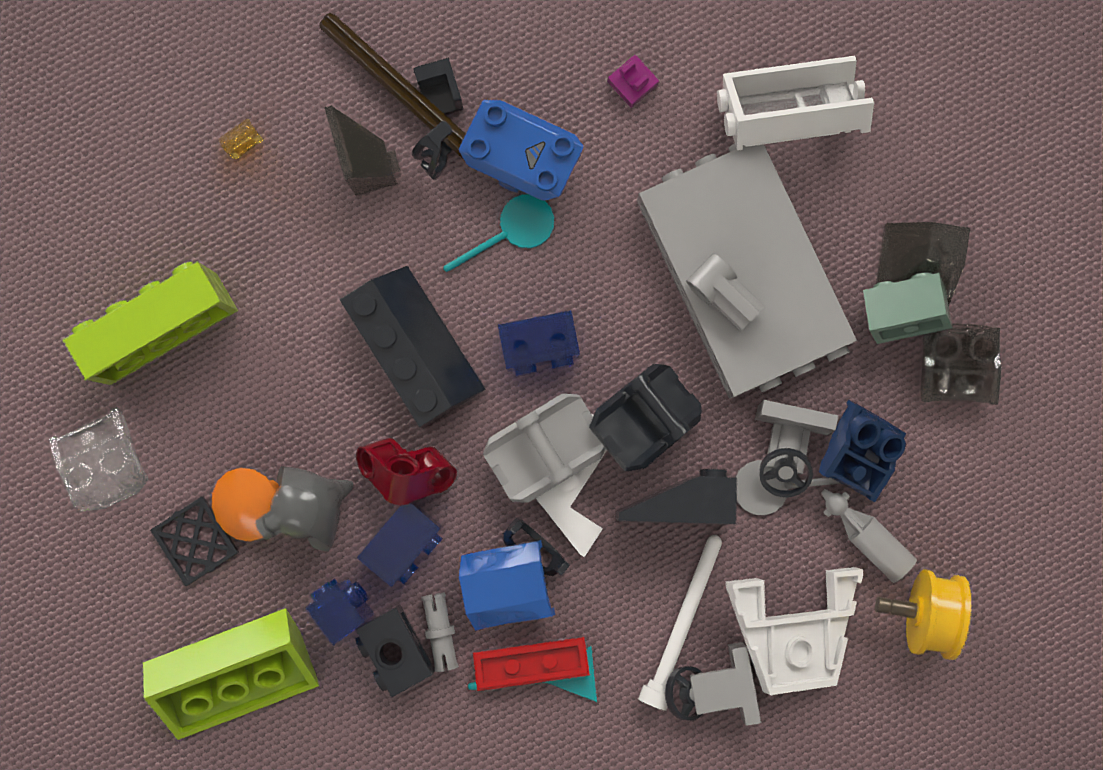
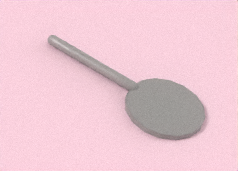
[736,460,841,515]

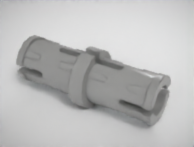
[421,592,459,672]

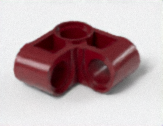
[356,438,457,505]

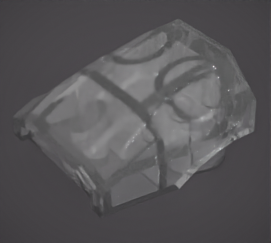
[49,407,149,512]

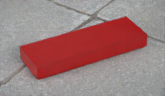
[473,637,590,692]

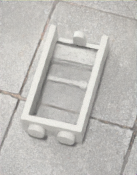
[717,56,874,151]

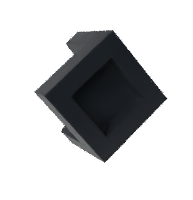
[413,57,464,115]

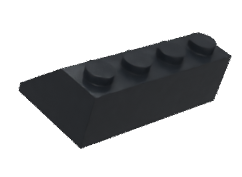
[339,265,486,429]

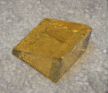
[219,119,263,160]

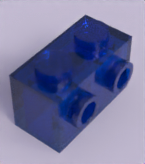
[498,310,580,377]
[305,578,375,646]

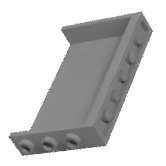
[637,144,857,399]

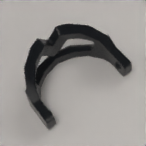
[412,121,453,180]
[503,518,570,577]

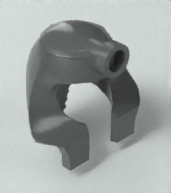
[256,466,354,551]

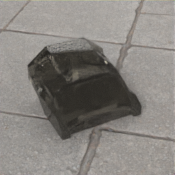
[920,323,1002,405]

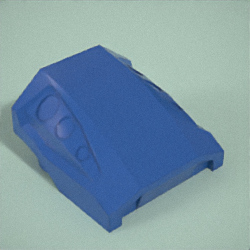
[459,540,555,630]

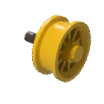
[875,569,971,660]

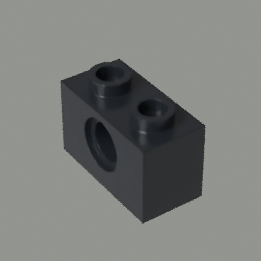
[355,604,435,698]

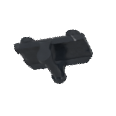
[589,364,702,472]

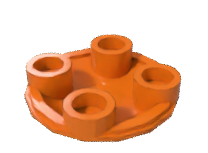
[212,468,280,541]

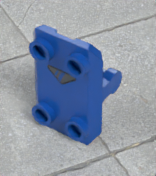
[459,100,584,201]

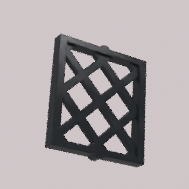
[150,496,239,586]

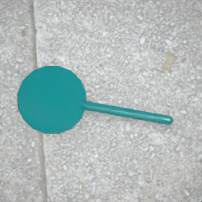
[443,194,554,272]

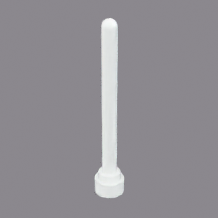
[638,535,722,711]

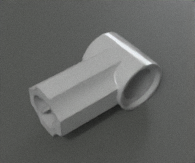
[686,254,765,331]

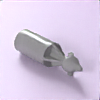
[822,489,917,583]

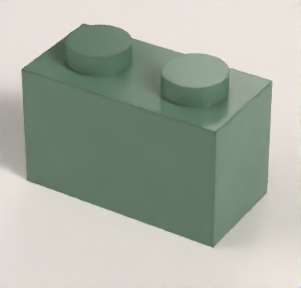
[863,273,952,344]

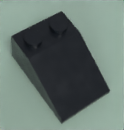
[615,469,737,525]

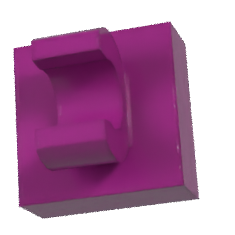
[607,54,659,108]

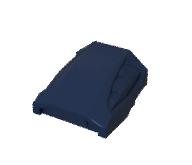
[819,400,907,502]

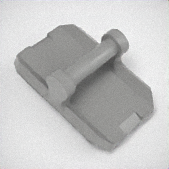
[483,394,606,503]

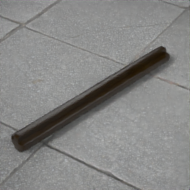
[319,13,466,161]

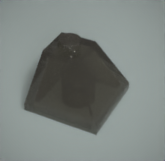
[324,105,401,196]
[876,222,970,306]

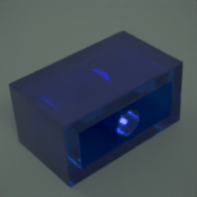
[357,502,444,587]

